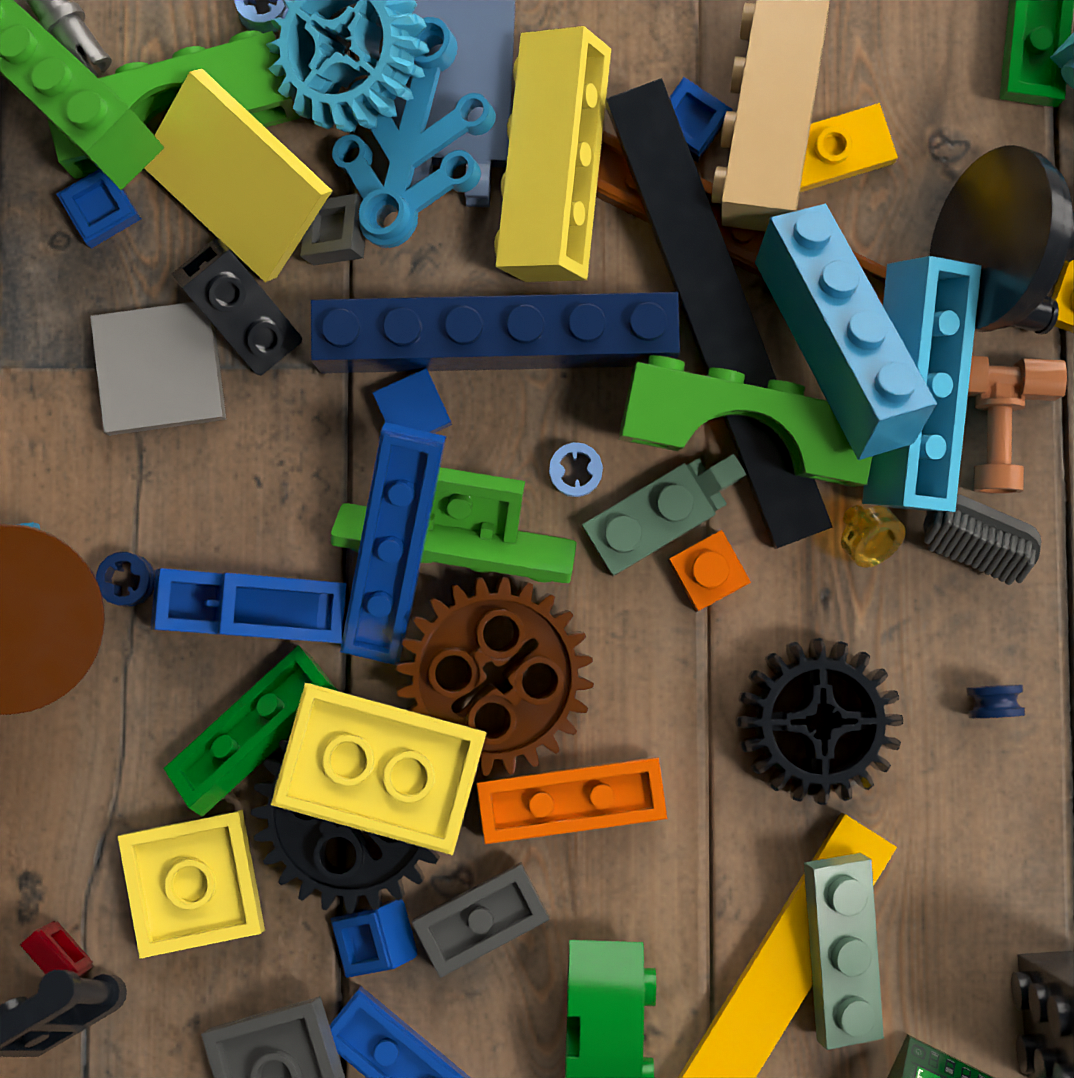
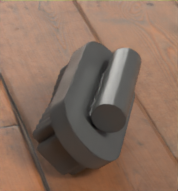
[923,494,1042,585]

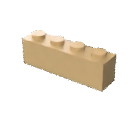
[711,0,830,231]

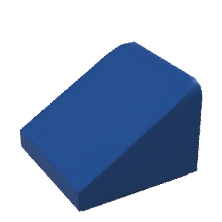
[330,899,417,978]

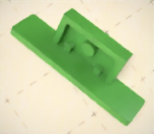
[330,467,577,583]

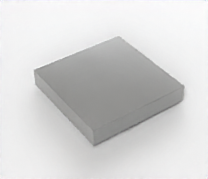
[90,302,226,436]

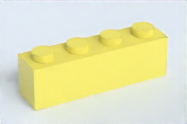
[494,26,611,282]

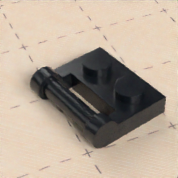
[0,969,127,1057]

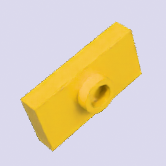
[800,103,898,193]

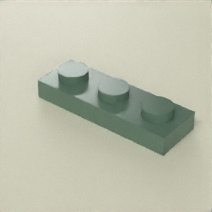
[804,853,884,1050]

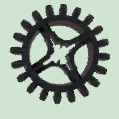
[736,638,903,805]

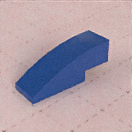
[150,568,346,643]

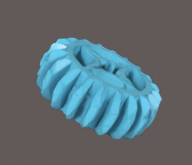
[266,0,430,132]

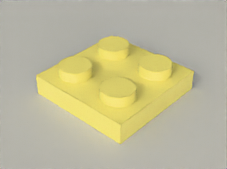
[118,810,265,959]

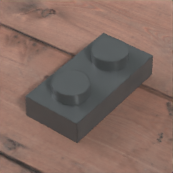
[412,862,550,978]

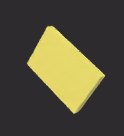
[144,69,332,283]
[271,683,487,855]

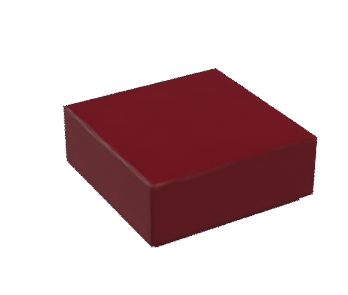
[20,921,94,978]

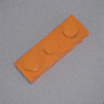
[477,757,668,844]

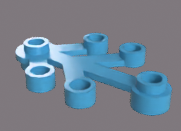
[332,17,496,248]

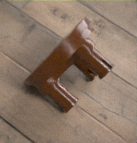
[0,524,105,715]

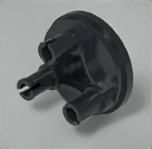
[929,145,1074,335]

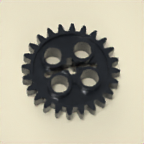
[251,739,440,913]

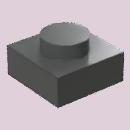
[300,193,366,266]

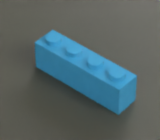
[755,203,937,460]

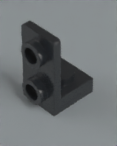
[172,237,302,375]

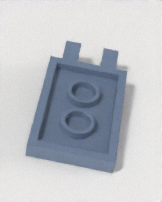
[392,0,516,207]

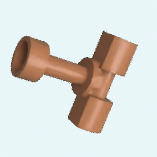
[968,356,1067,494]

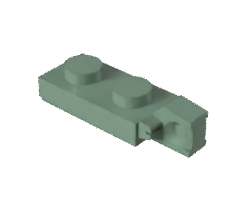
[582,454,746,577]

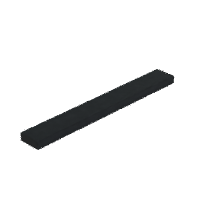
[605,78,833,549]

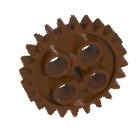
[395,577,594,776]

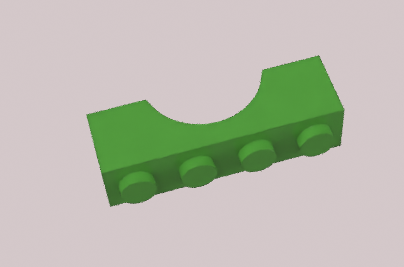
[0,0,164,190]
[47,30,300,180]
[618,355,872,487]

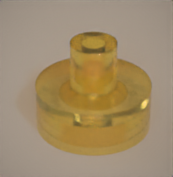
[841,505,905,568]

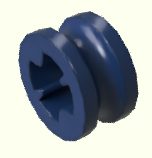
[96,552,155,607]
[966,684,1025,719]

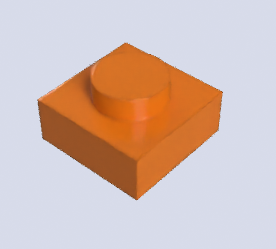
[668,530,751,612]

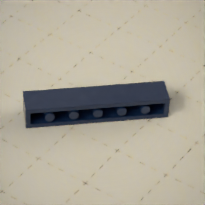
[311,292,680,373]

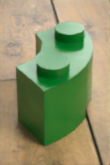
[565,940,656,1078]

